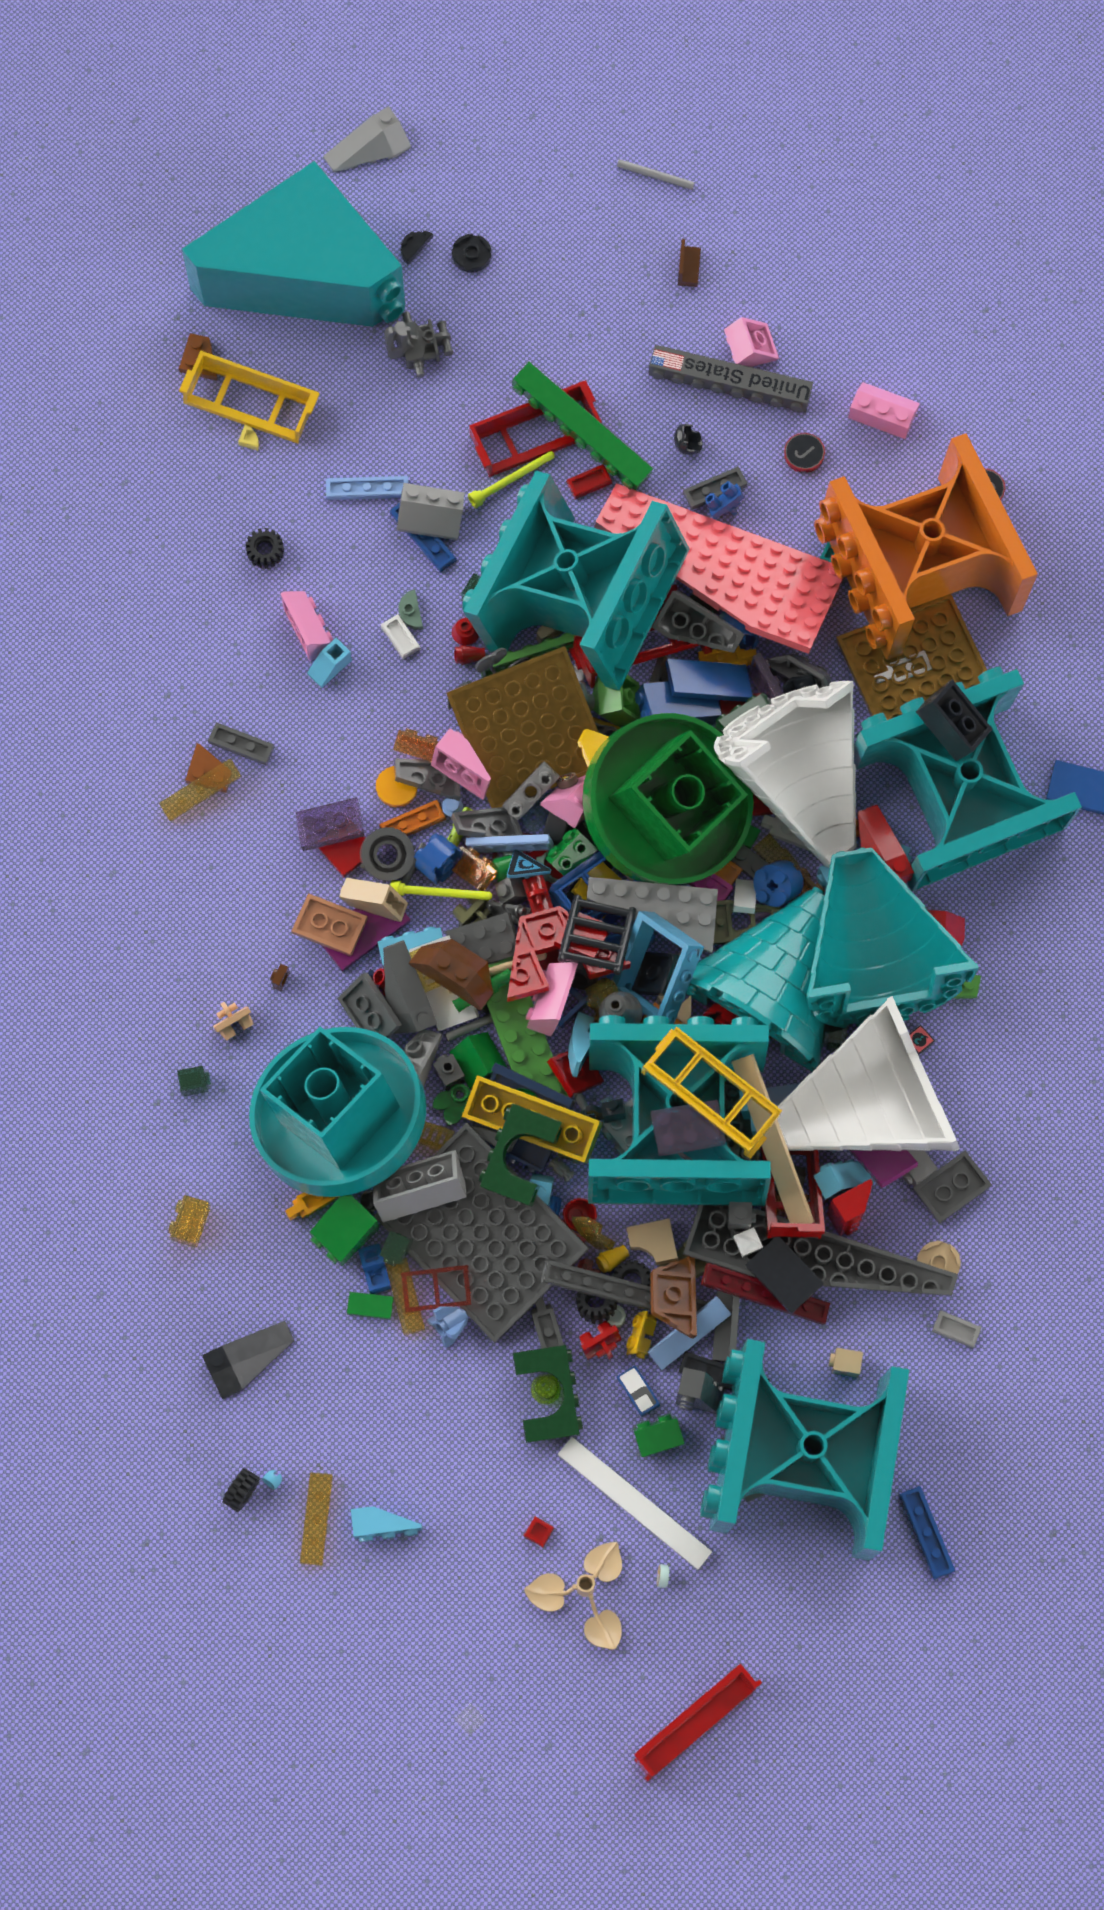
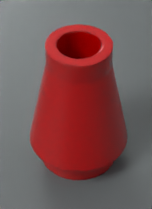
[454,645,486,666]

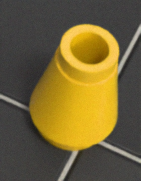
[595,1245,630,1273]

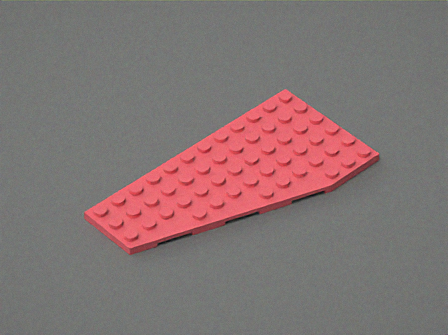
[595,483,844,654]

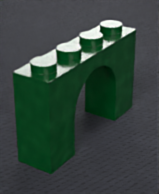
[479,1103,564,1207]
[512,1345,583,1443]

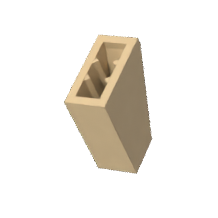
[339,878,408,922]

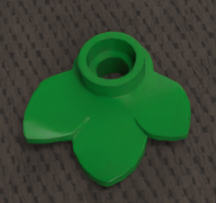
[432,1084,470,1126]

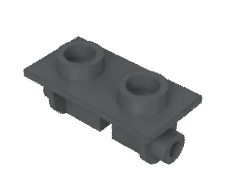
[486,900,531,926]

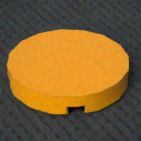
[376,766,418,807]

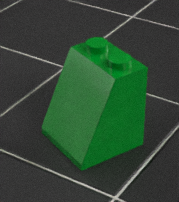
[310,1195,379,1266]

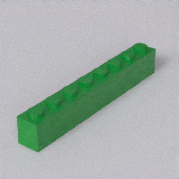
[512,361,653,490]

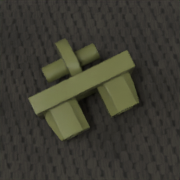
[452,890,490,927]

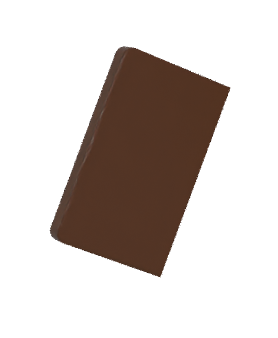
[678,239,701,287]

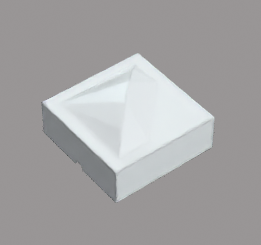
[733,1227,763,1258]

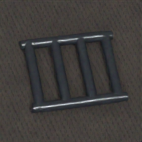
[557,895,637,975]

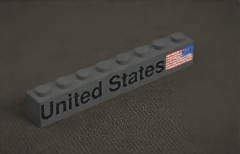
[648,345,813,413]

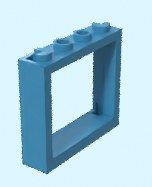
[609,911,704,1024]

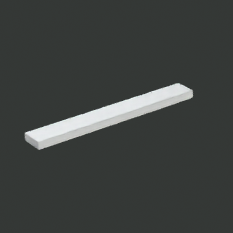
[558,1437,712,1570]

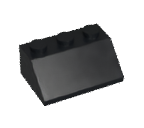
[916,679,992,761]

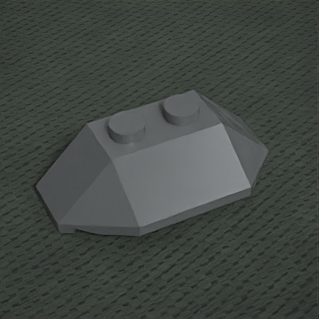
[762,653,832,689]

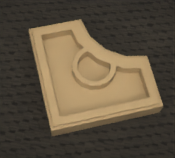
[626,1218,678,1265]

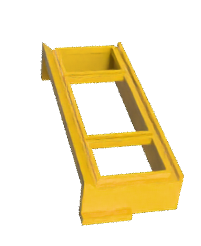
[179,351,320,444]
[641,1026,782,1159]

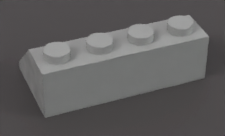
[373,1150,466,1222]

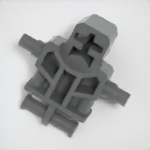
[384,312,454,378]

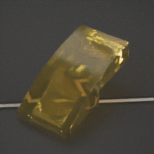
[752,833,799,867]
[572,1217,615,1250]

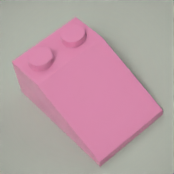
[431,729,491,800]

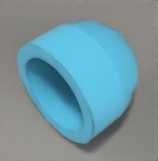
[262,1470,282,1490]

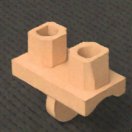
[213,1002,253,1040]

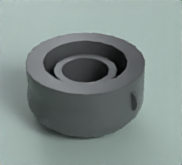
[360,827,415,882]

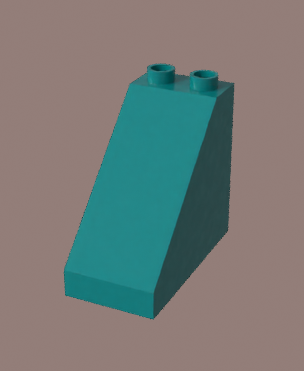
[182,161,405,327]

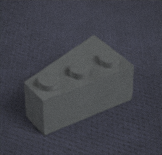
[675,1367,724,1414]

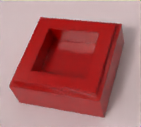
[524,1516,554,1548]

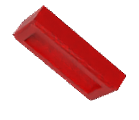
[566,464,612,500]

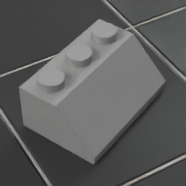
[396,483,465,540]

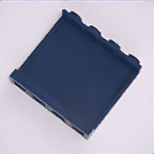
[469,1063,576,1174]

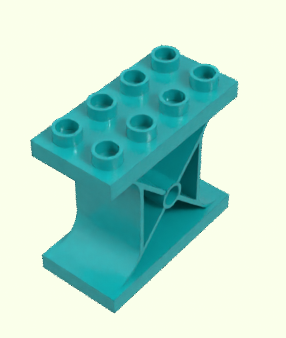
[462,471,690,690]
[854,666,1082,891]
[588,1015,771,1206]
[700,1339,910,1561]

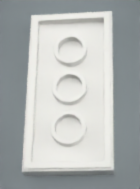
[409,935,479,1031]

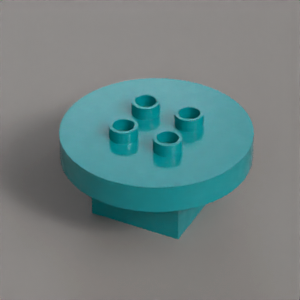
[249,1026,426,1197]

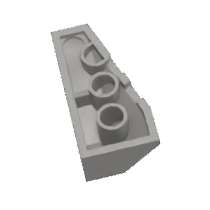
[323,106,411,173]

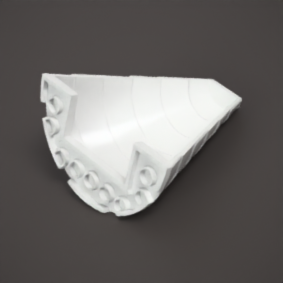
[714,681,856,868]
[777,996,960,1151]

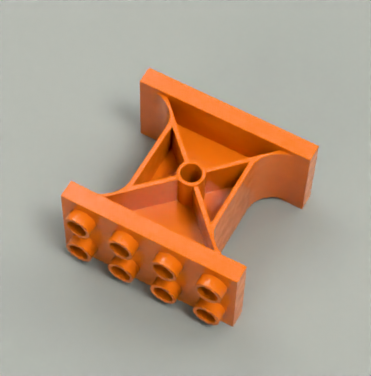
[814,433,1038,660]

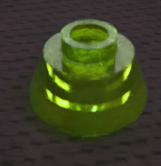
[531,1374,561,1404]

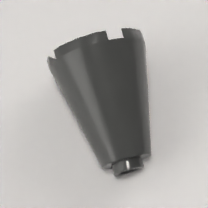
[599,991,642,1024]

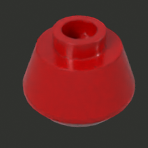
[451,618,479,645]

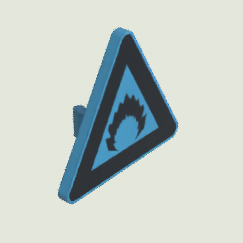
[507,849,551,879]

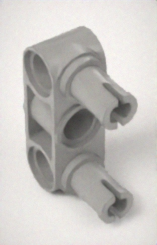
[502,761,560,820]

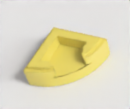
[238,425,259,451]

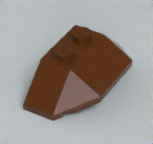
[409,939,493,1011]

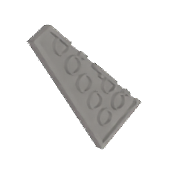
[587,877,718,954]

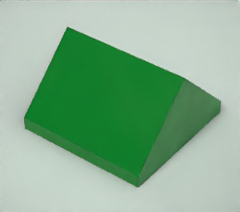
[449,1032,507,1089]

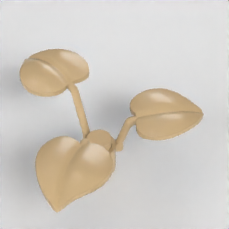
[524,1542,622,1650]

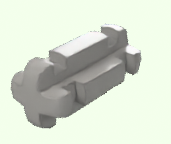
[548,1157,574,1182]

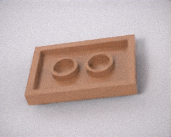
[291,893,368,957]

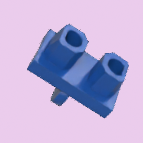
[705,481,745,519]

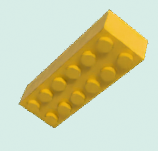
[462,1075,603,1163]

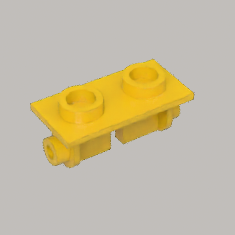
[626,1311,657,1359]

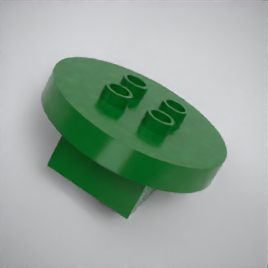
[583,713,753,886]

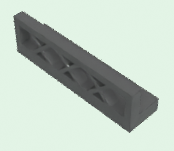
[712,1290,740,1362]

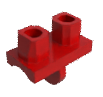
[522,875,553,913]
[579,1320,622,1360]

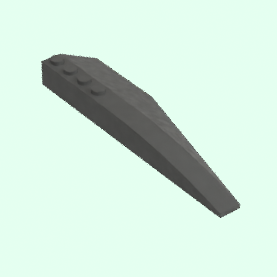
[683,1205,958,1296]

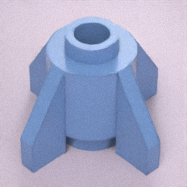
[427,1306,468,1348]

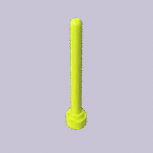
[467,451,555,509]
[390,880,492,900]

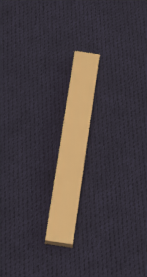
[732,1054,814,1224]

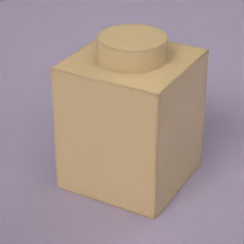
[829,1348,863,1378]

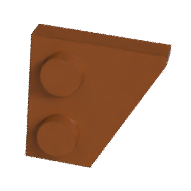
[185,743,232,793]

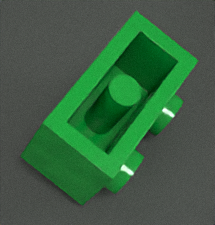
[545,828,597,876]
[633,1414,685,1457]

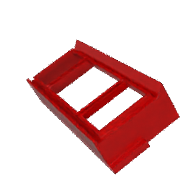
[469,380,602,477]
[569,611,712,688]
[760,1105,825,1239]
[634,1663,763,1782]

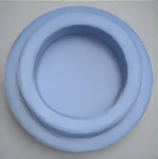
[442,798,463,817]

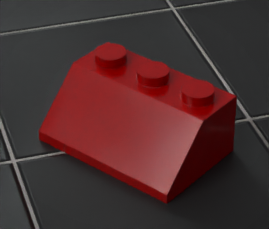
[827,1179,873,1236]

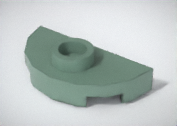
[399,589,423,630]

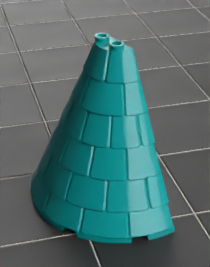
[807,848,979,1028]
[686,887,826,1072]

